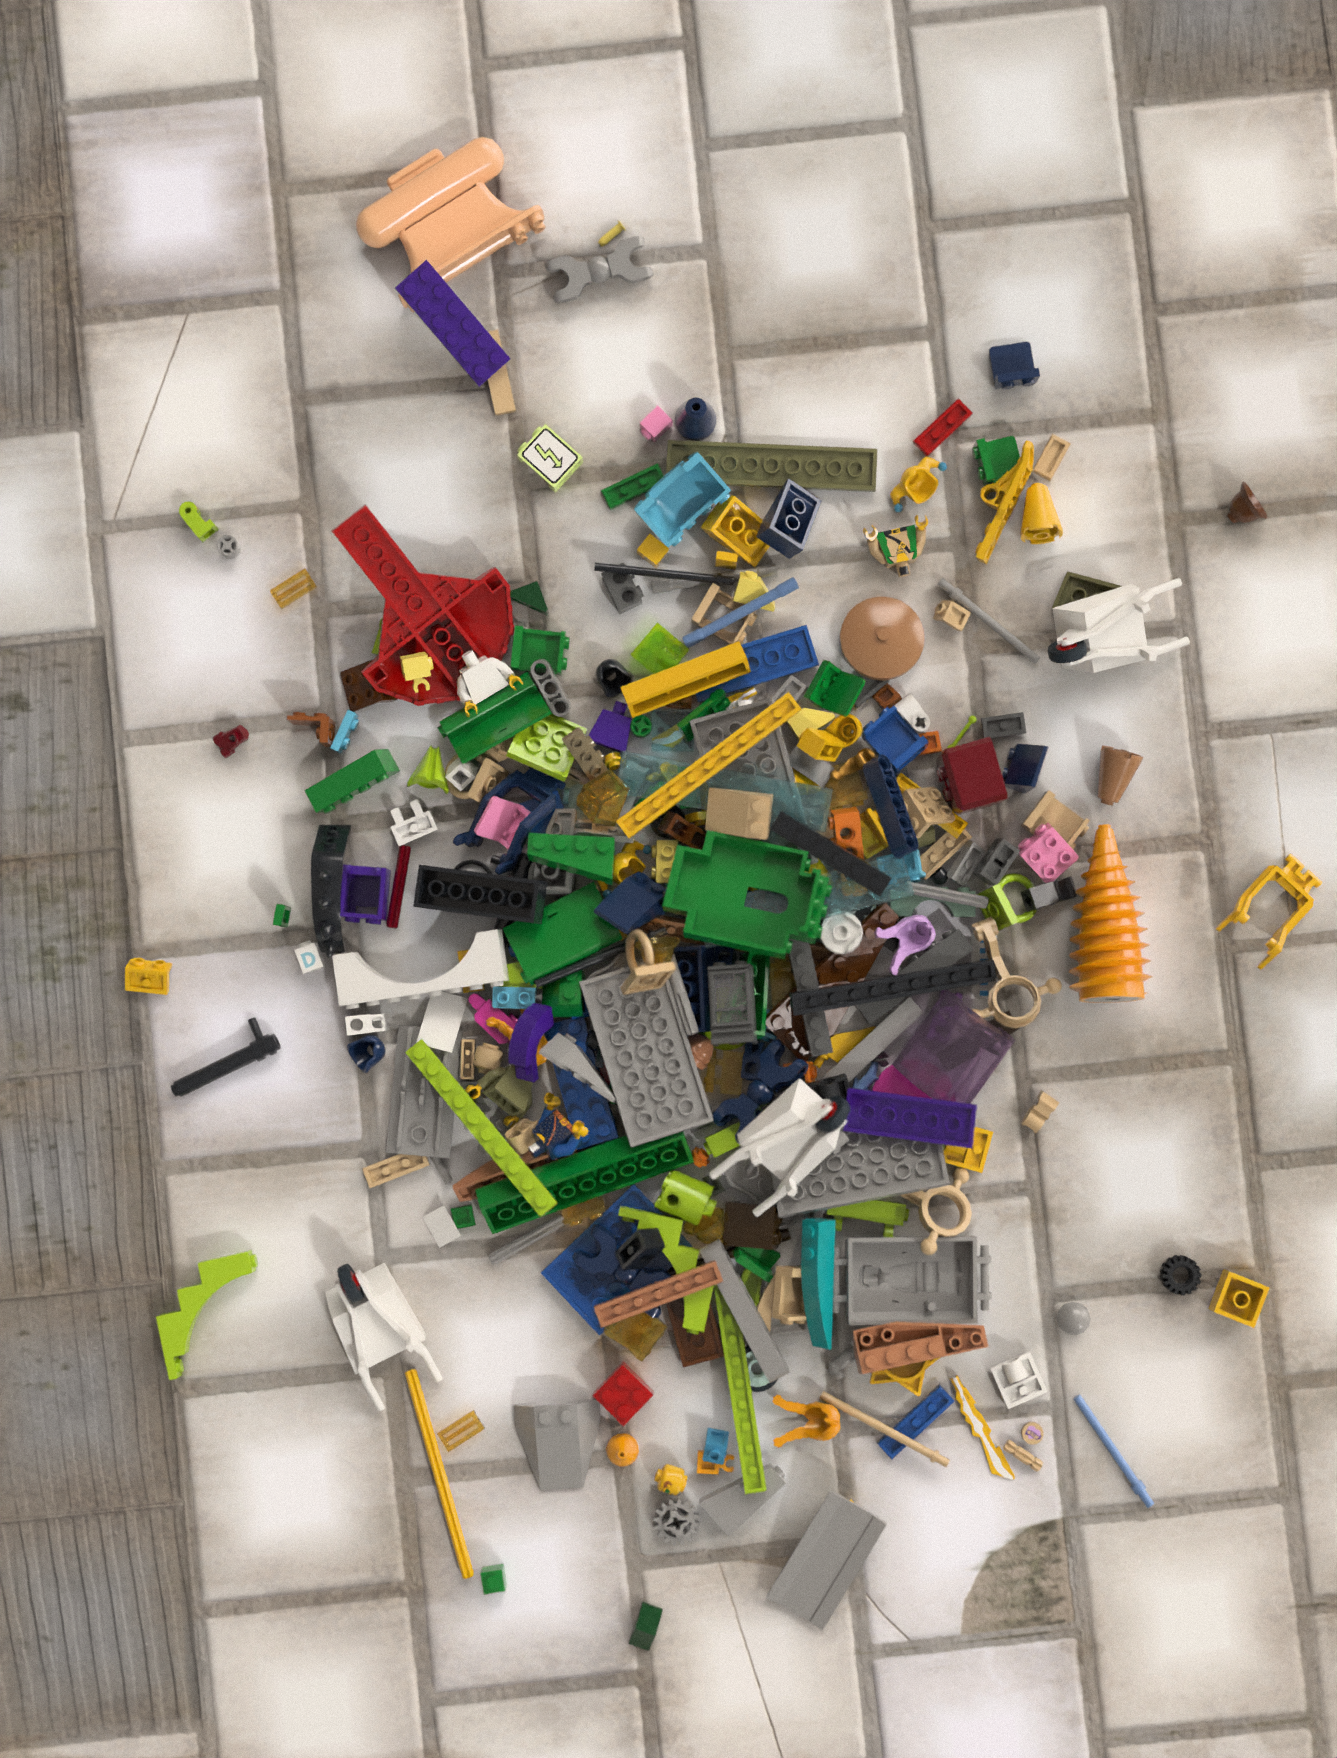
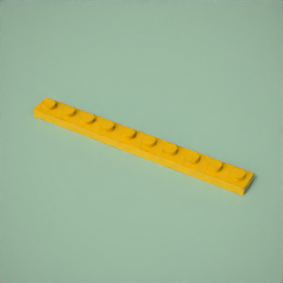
[616,692,802,839]

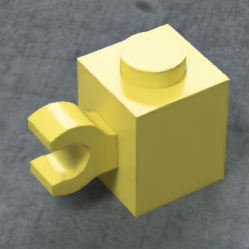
[400,652,433,693]

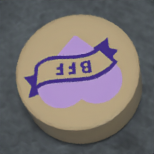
[1021,1422,1044,1445]

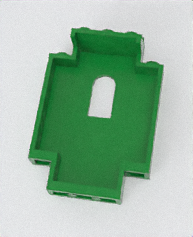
[663,830,832,959]

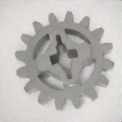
[653,1497,700,1546]

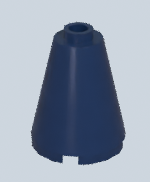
[675,397,716,441]

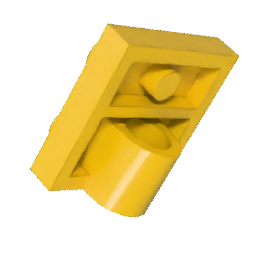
[943,1127,993,1173]

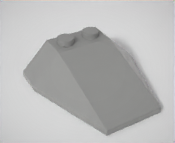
[514,1399,601,1490]

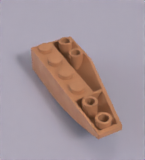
[853,1322,988,1374]

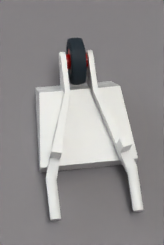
[1048,578,1190,673]
[709,1079,850,1217]
[325,1263,443,1412]

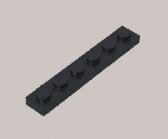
[770,810,892,897]

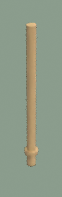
[820,1391,950,1467]

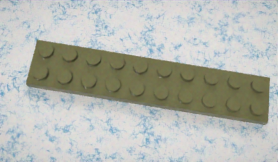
[666,440,877,492]

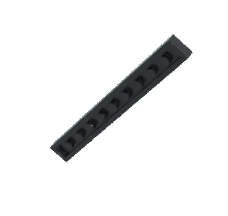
[789,959,996,1016]

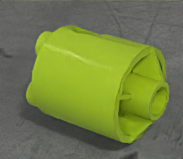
[654,1170,717,1226]

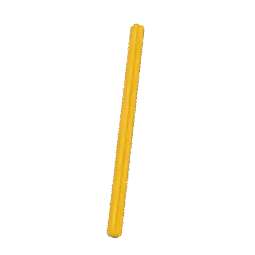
[405,1369,474,1579]

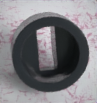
[930,866,948,885]

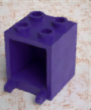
[341,865,391,925]

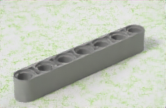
[700,1239,790,1383]

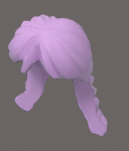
[874,915,936,975]

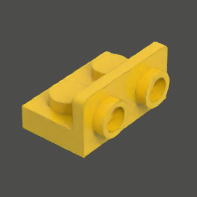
[125,958,172,995]

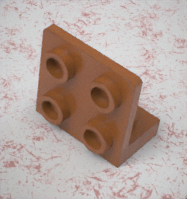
[287,712,336,747]

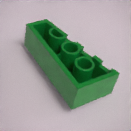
[304,749,400,814]
[527,833,615,886]

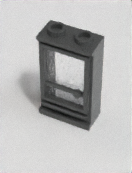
[707,961,757,1047]

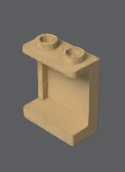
[772,1265,807,1325]

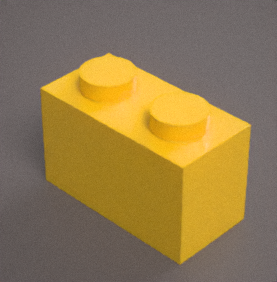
[797,728,845,762]

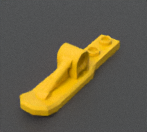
[975,440,1034,564]

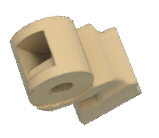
[1021,1090,1059,1134]

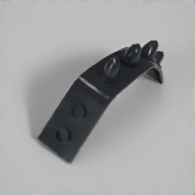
[311,825,351,958]

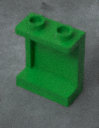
[510,625,570,676]

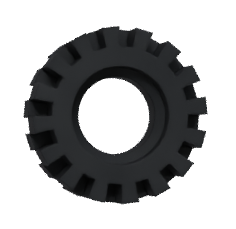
[1160,1255,1202,1295]

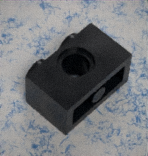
[615,1228,666,1271]

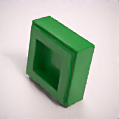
[451,1204,476,1229]

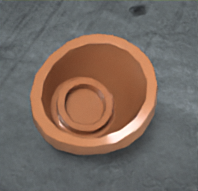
[687,1034,714,1070]

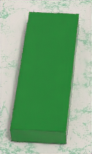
[601,463,664,510]

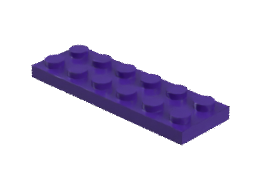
[395,259,510,387]
[843,1088,978,1148]

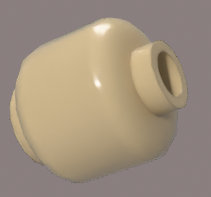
[473,1042,503,1074]

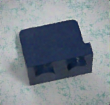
[989,342,1040,390]

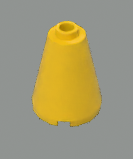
[1020,483,1063,544]

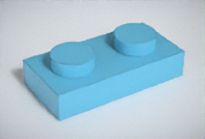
[330,710,359,754]

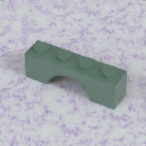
[888,886,976,917]

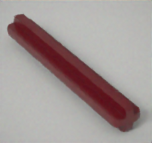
[386,845,411,929]

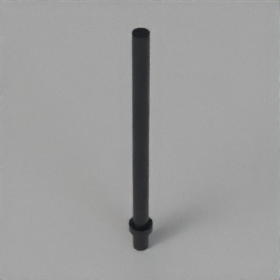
[594,563,734,586]
[534,926,668,988]

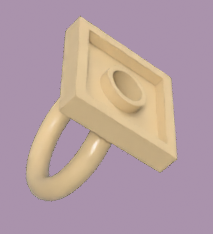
[445,754,509,804]
[620,929,676,995]

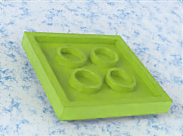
[506,713,587,782]

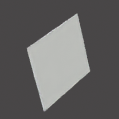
[423,1205,461,1248]

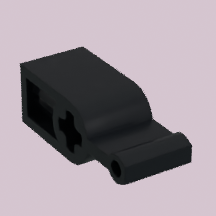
[1020,876,1078,912]

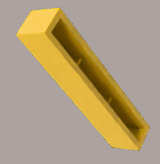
[620,641,751,718]

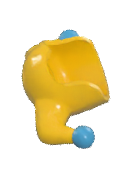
[890,457,947,512]
[597,840,651,898]

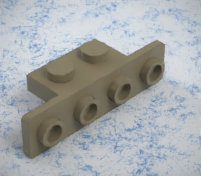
[562,727,617,796]

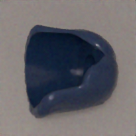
[347,1035,386,1073]

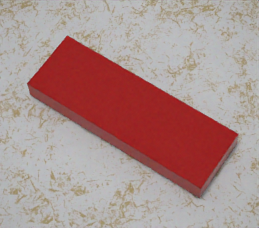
[913,398,973,457]

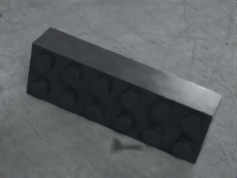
[413,865,548,924]

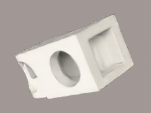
[345,1014,386,1036]

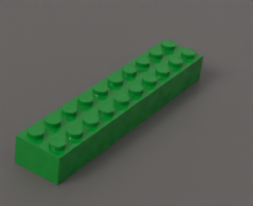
[475,1131,694,1234]

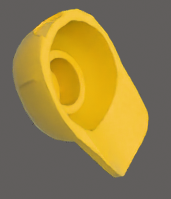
[825,714,863,748]

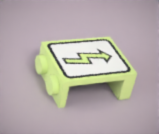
[517,424,583,493]

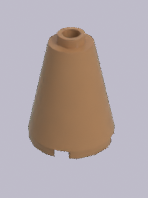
[1098,745,1143,806]

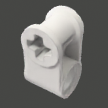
[894,693,930,734]

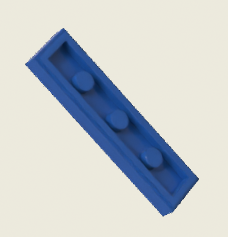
[877,1384,955,1460]

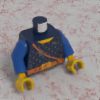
[528,1092,588,1160]

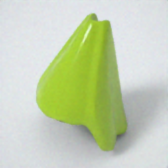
[407,745,449,794]

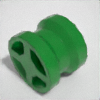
[631,715,652,738]

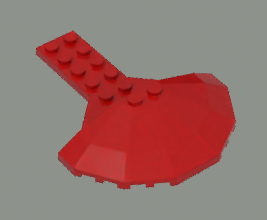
[332,504,515,706]

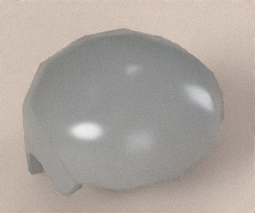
[1057,1302,1091,1335]

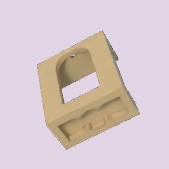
[691,583,758,645]

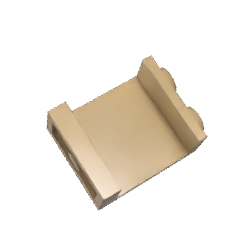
[1021,790,1090,849]

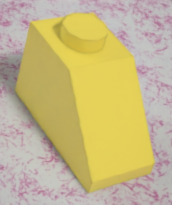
[733,571,775,612]
[786,708,835,741]

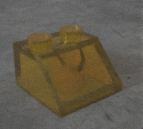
[576,770,630,827]

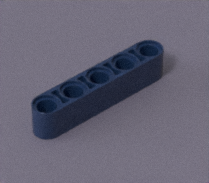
[863,754,919,859]

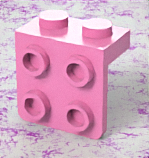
[474,796,531,849]
[1018,822,1078,883]

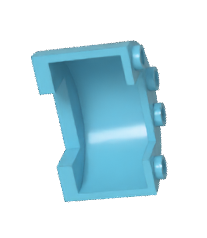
[634,452,731,547]

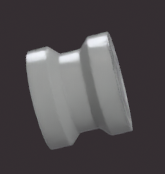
[217,535,241,559]

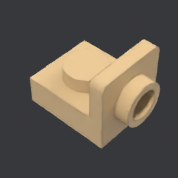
[933,600,971,631]

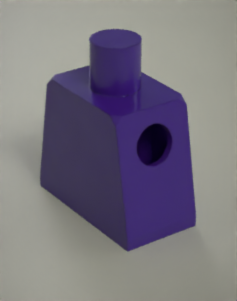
[589,701,632,754]

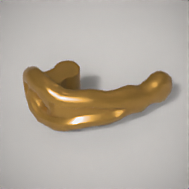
[830,748,875,782]

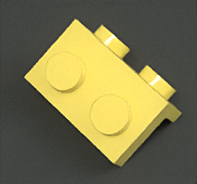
[651,840,678,884]

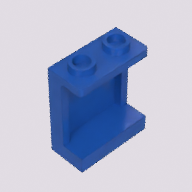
[862,706,929,774]

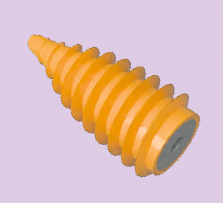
[1069,824,1153,1003]

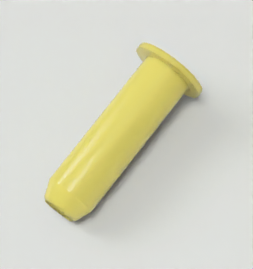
[598,221,626,247]

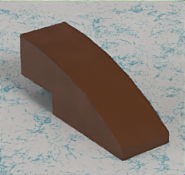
[657,811,707,850]

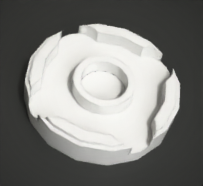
[821,911,863,954]

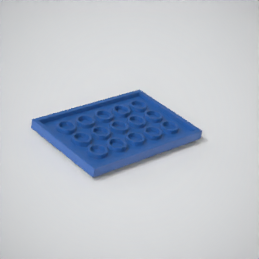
[541,1184,693,1336]

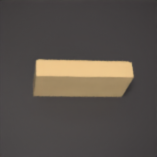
[1032,434,1071,481]

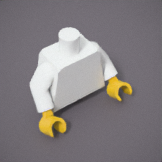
[457,650,523,717]

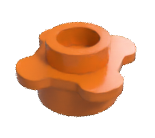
[692,1146,710,1168]

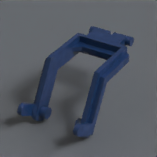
[453,766,566,875]

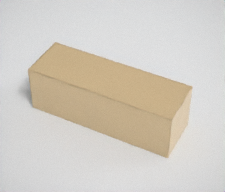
[460,1039,476,1080]

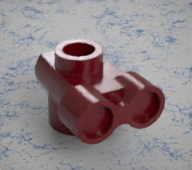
[213,725,249,758]

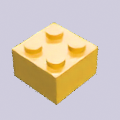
[1208,1269,1269,1328]

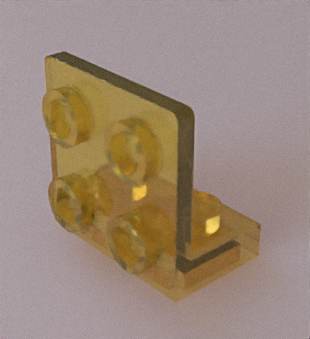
[562,1195,606,1227]

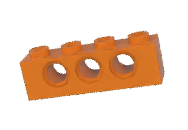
[828,807,868,897]

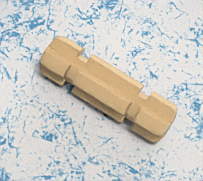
[1003,1440,1043,1472]

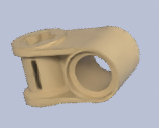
[505,1118,539,1155]

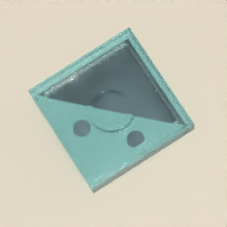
[651,709,694,752]

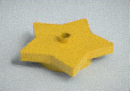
[869,1357,941,1396]

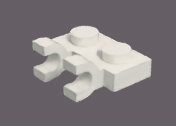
[390,799,438,846]

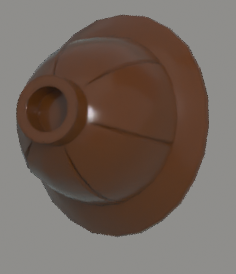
[1227,481,1268,524]

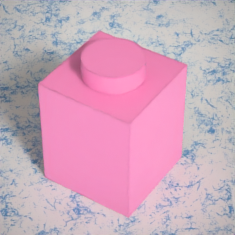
[640,406,673,443]

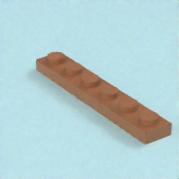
[594,1260,723,1328]

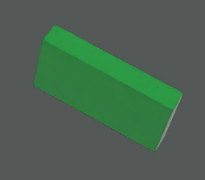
[272,904,291,928]

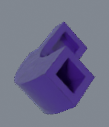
[509,1003,554,1082]

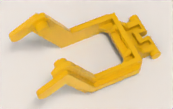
[1216,853,1322,970]

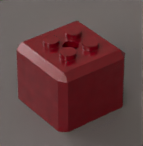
[936,737,1008,815]

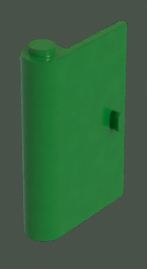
[437,672,552,764]
[503,882,623,986]

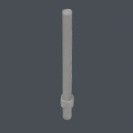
[937,578,1040,663]

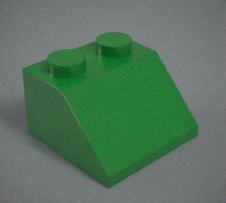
[542,970,586,1017]

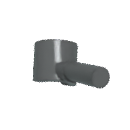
[871,1051,889,1067]

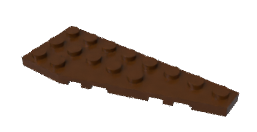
[766,901,899,1061]

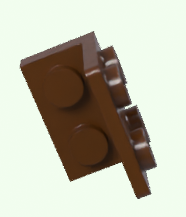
[340,660,398,712]

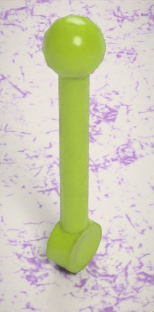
[947,715,977,748]

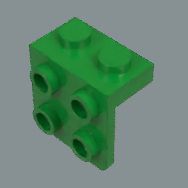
[972,436,1020,486]
[804,660,866,717]

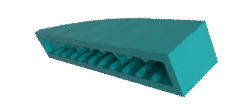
[801,1217,836,1350]

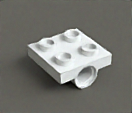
[990,1351,1047,1409]

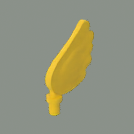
[813,1026,876,1068]

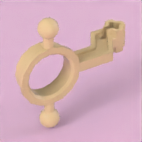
[967,917,1062,1028]
[900,1167,972,1255]

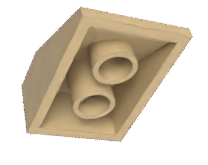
[705,787,773,840]

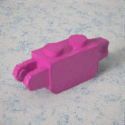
[468,993,518,1044]

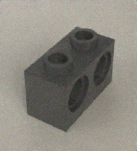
[601,562,644,614]
[973,838,1020,886]

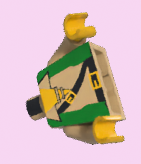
[863,515,928,577]

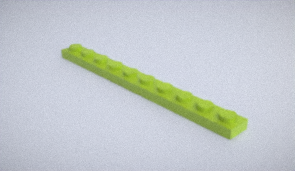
[405,1039,558,1217]
[714,1284,767,1494]

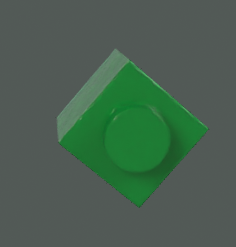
[481,1564,507,1595]

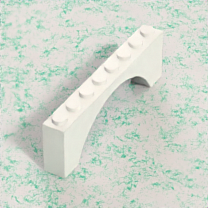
[332,929,509,1010]

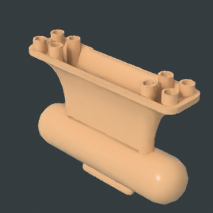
[356,137,545,312]

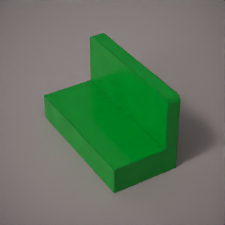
[732,1246,781,1283]

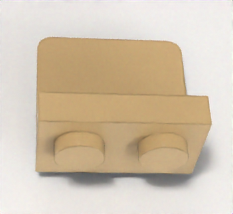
[902,787,955,838]

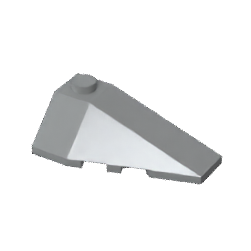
[528,809,577,897]
[539,1033,617,1104]

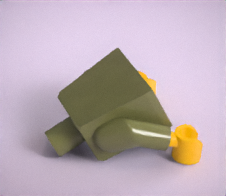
[465,1065,533,1129]

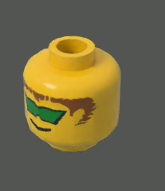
[654,1464,687,1496]

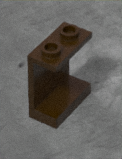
[723,1201,783,1250]

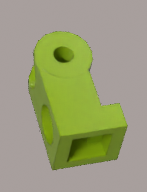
[179,501,219,542]

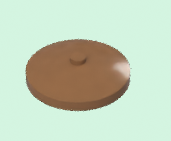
[840,597,925,680]

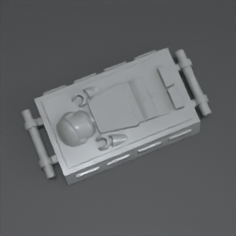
[833,1236,991,1325]

